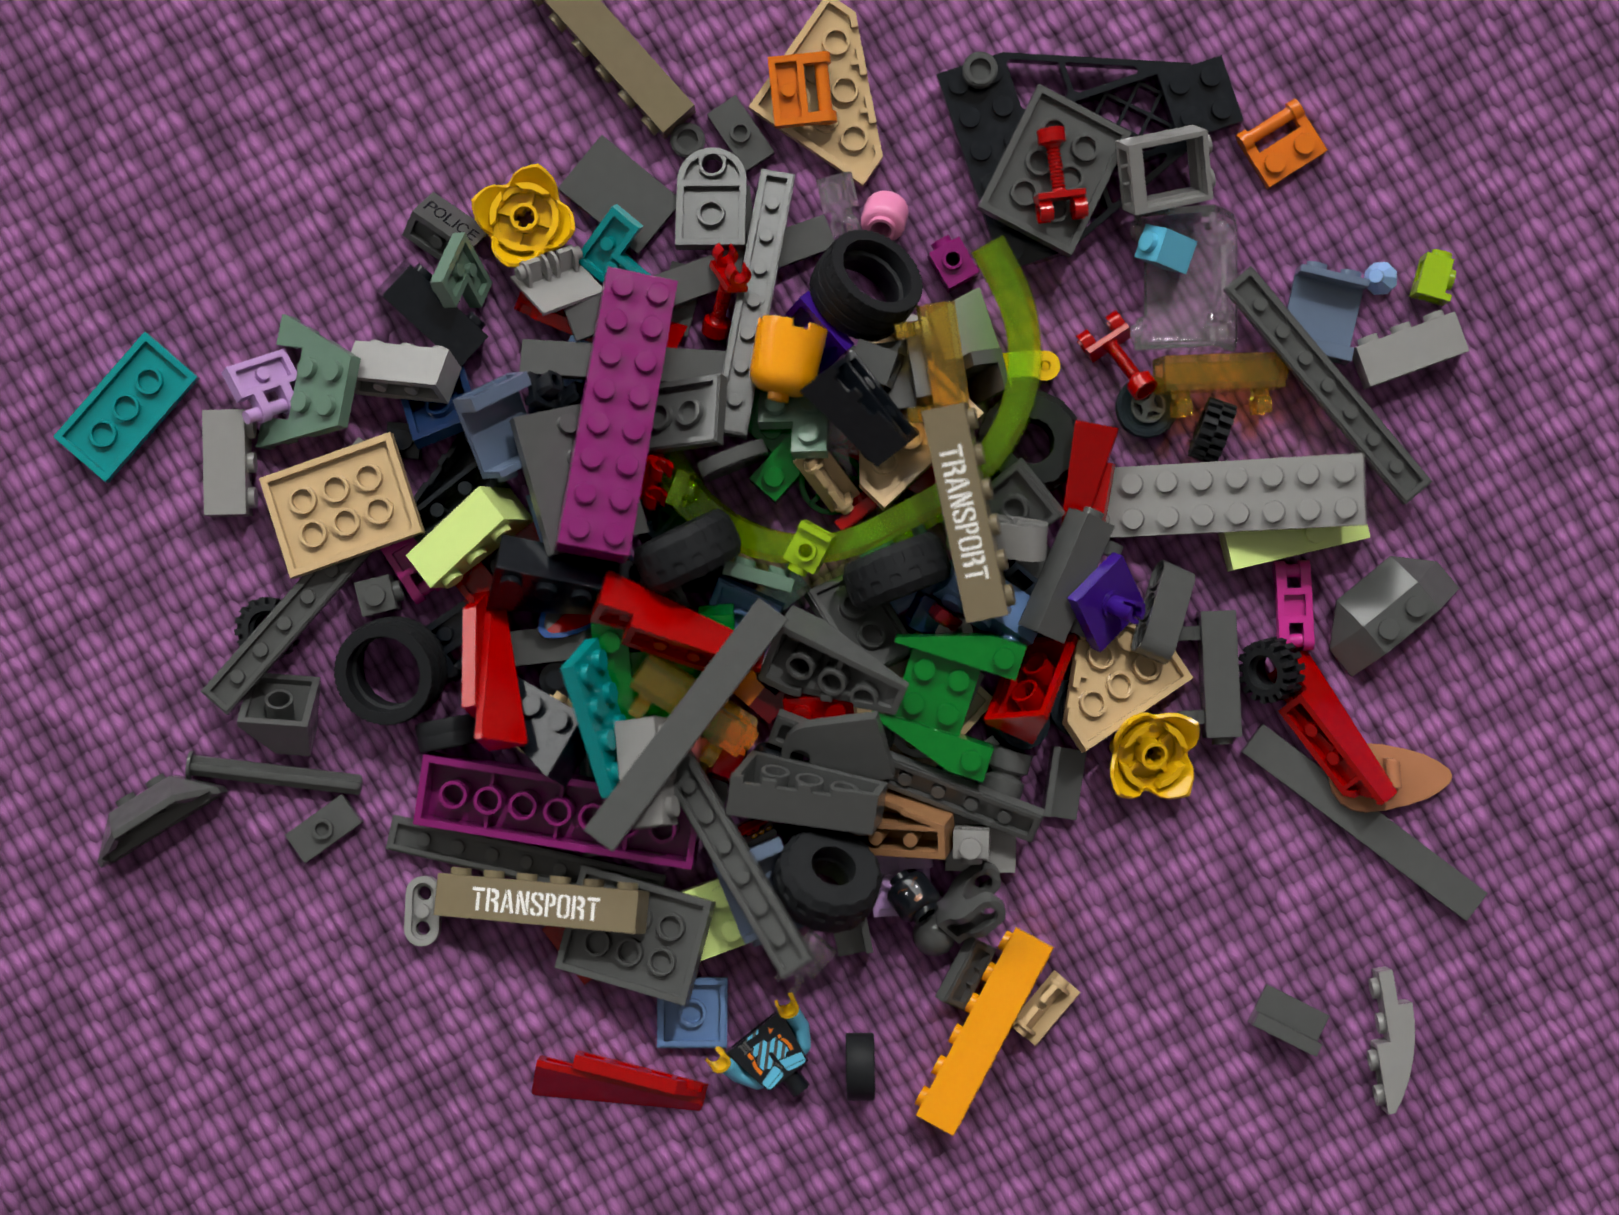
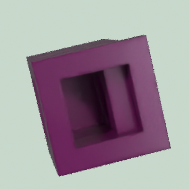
[928,235,980,293]

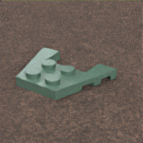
[256,314,361,450]

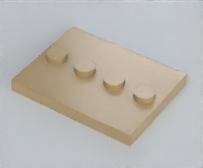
[259,432,425,579]

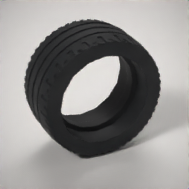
[809,229,923,342]
[334,616,448,725]

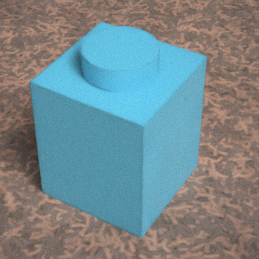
[1134,224,1198,274]

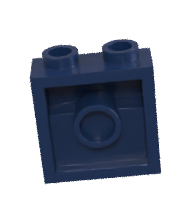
[401,366,474,449]

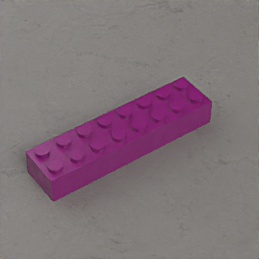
[554,266,678,564]
[413,751,700,870]

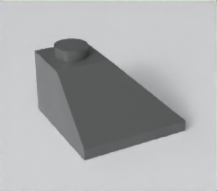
[237,673,321,756]

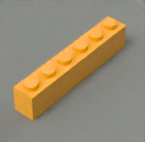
[914,927,1055,1136]

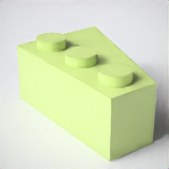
[406,486,533,589]

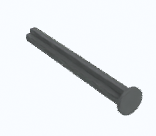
[185,751,363,795]

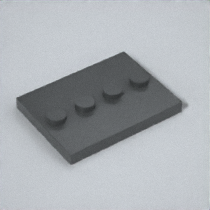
[976,84,1132,258]
[510,404,649,557]
[554,865,716,1006]

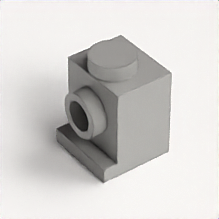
[953,824,991,865]

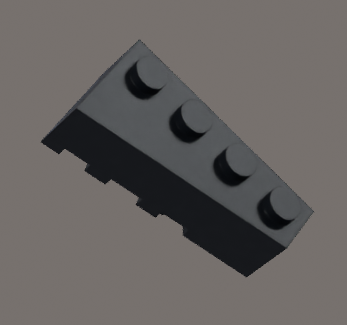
[486,534,640,615]

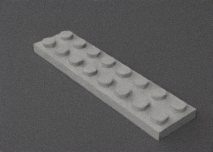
[1106,453,1367,538]

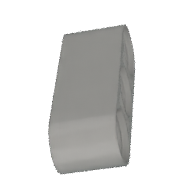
[946,513,1048,562]

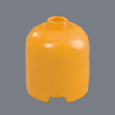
[750,315,828,403]

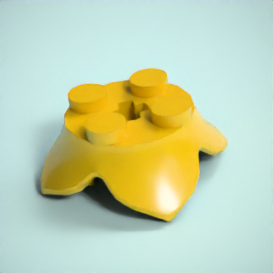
[471,164,575,268]
[1109,712,1200,799]

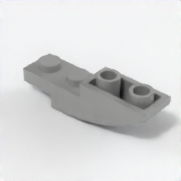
[1366,966,1415,1114]

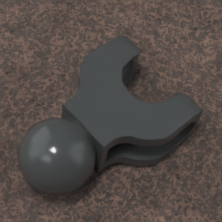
[912,861,1006,956]

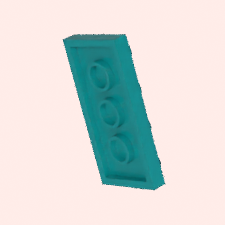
[53,332,200,483]
[561,638,627,798]

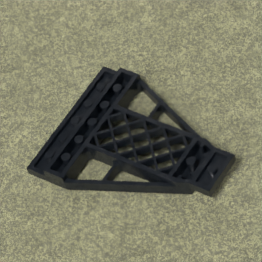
[936,52,1244,274]

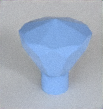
[1364,262,1397,295]

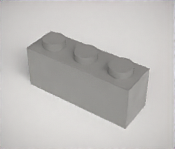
[1352,309,1469,390]
[351,340,461,404]
[202,409,258,517]
[614,716,680,830]

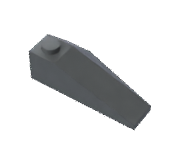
[757,605,909,715]

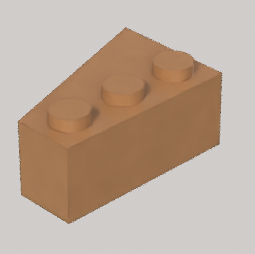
[850,788,954,860]

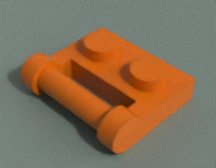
[767,51,838,129]
[1235,98,1328,190]

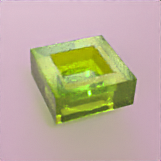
[666,469,699,507]

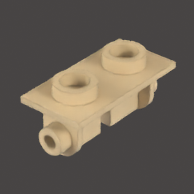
[793,451,860,515]
[1013,970,1081,1046]

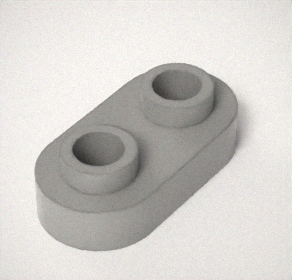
[404,875,442,947]

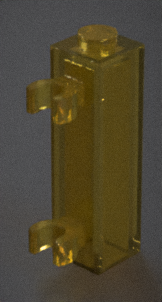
[894,300,970,423]
[1152,352,1289,418]
[628,654,759,767]

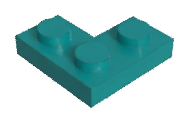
[579,204,651,283]

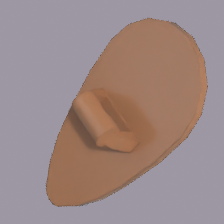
[1328,743,1452,813]

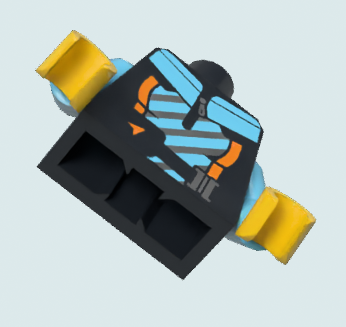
[705,992,812,1097]

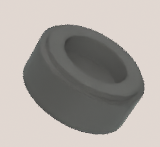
[962,51,998,89]
[670,123,705,159]

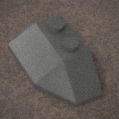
[1329,556,1459,677]
[97,773,228,868]

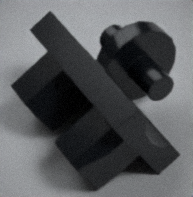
[525,370,584,414]

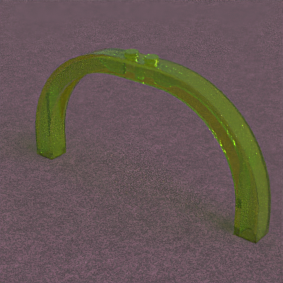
[647,235,1043,564]

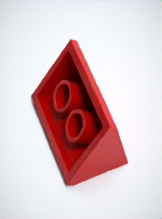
[984,634,1078,745]

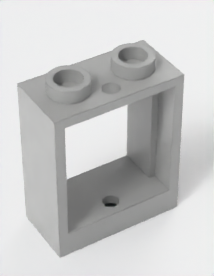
[1115,125,1216,216]

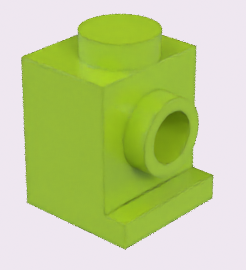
[1409,249,1456,306]
[783,519,837,577]

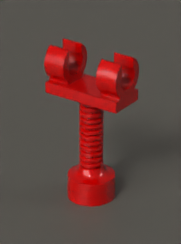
[1033,126,1089,224]
[701,243,752,340]
[1075,310,1158,400]
[640,453,674,510]

